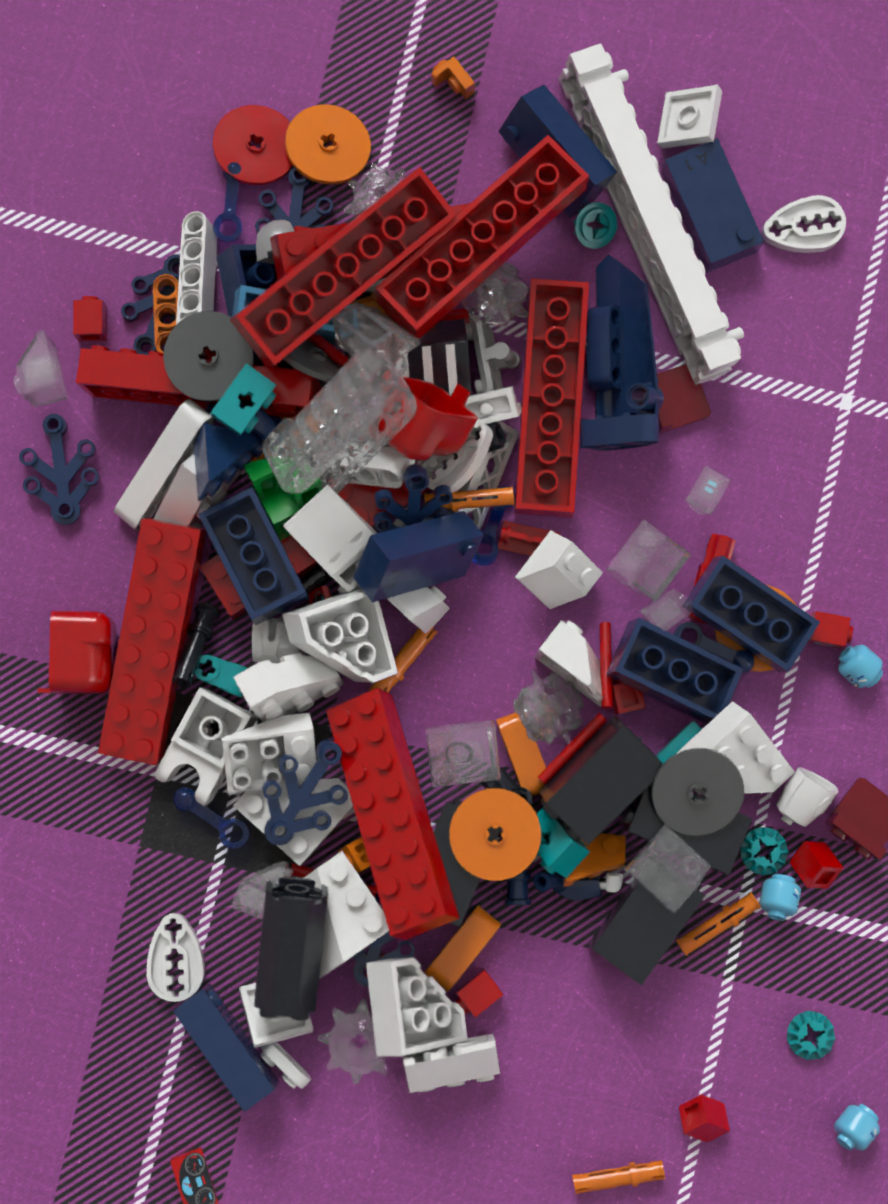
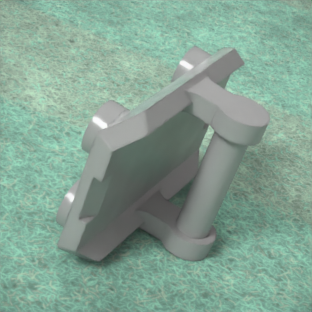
[465,315,521,394]

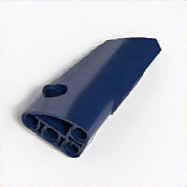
[580,254,664,451]

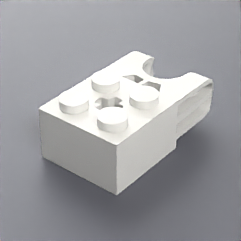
[155,688,258,806]

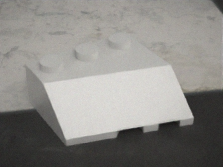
[534,621,605,710]
[304,851,389,979]
[403,1034,500,1093]

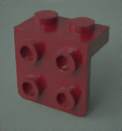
[646,364,711,434]
[825,778,888,860]

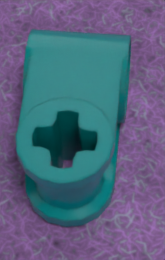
[195,655,248,698]

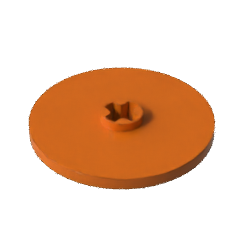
[285,104,371,184]
[449,788,541,881]

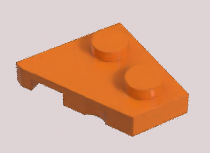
[564,833,626,887]

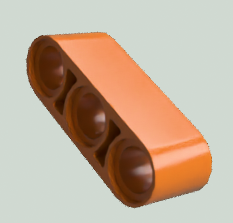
[153,274,179,353]
[496,709,546,797]
[424,905,501,992]

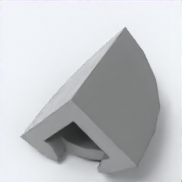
[256,220,294,264]

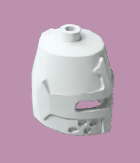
[252,618,307,663]
[776,767,838,827]

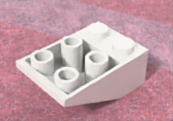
[283,485,377,593]
[222,713,316,794]

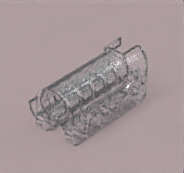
[262,347,417,494]

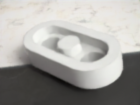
[260,1042,312,1089]

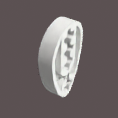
[761,195,846,253]
[417,420,493,493]
[147,913,205,1002]

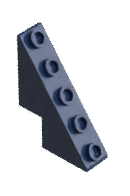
[194,415,282,501]

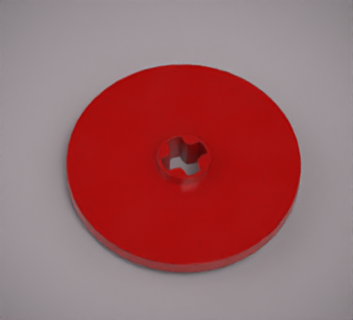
[212,105,293,185]

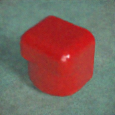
[367,374,478,461]
[38,611,117,694]

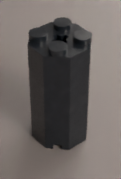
[254,877,328,1021]

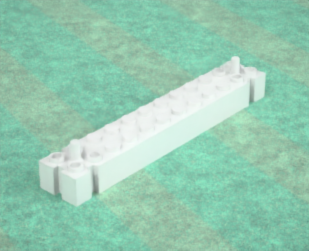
[559,43,744,385]

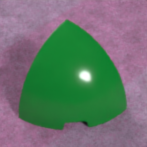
[244,458,322,541]

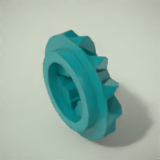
[573,202,617,249]
[740,827,789,875]
[787,1011,836,1060]

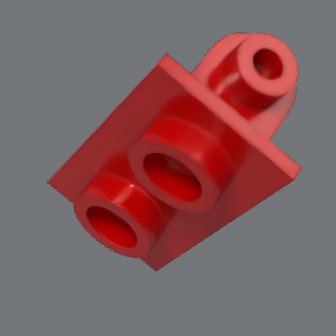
[498,521,560,556]

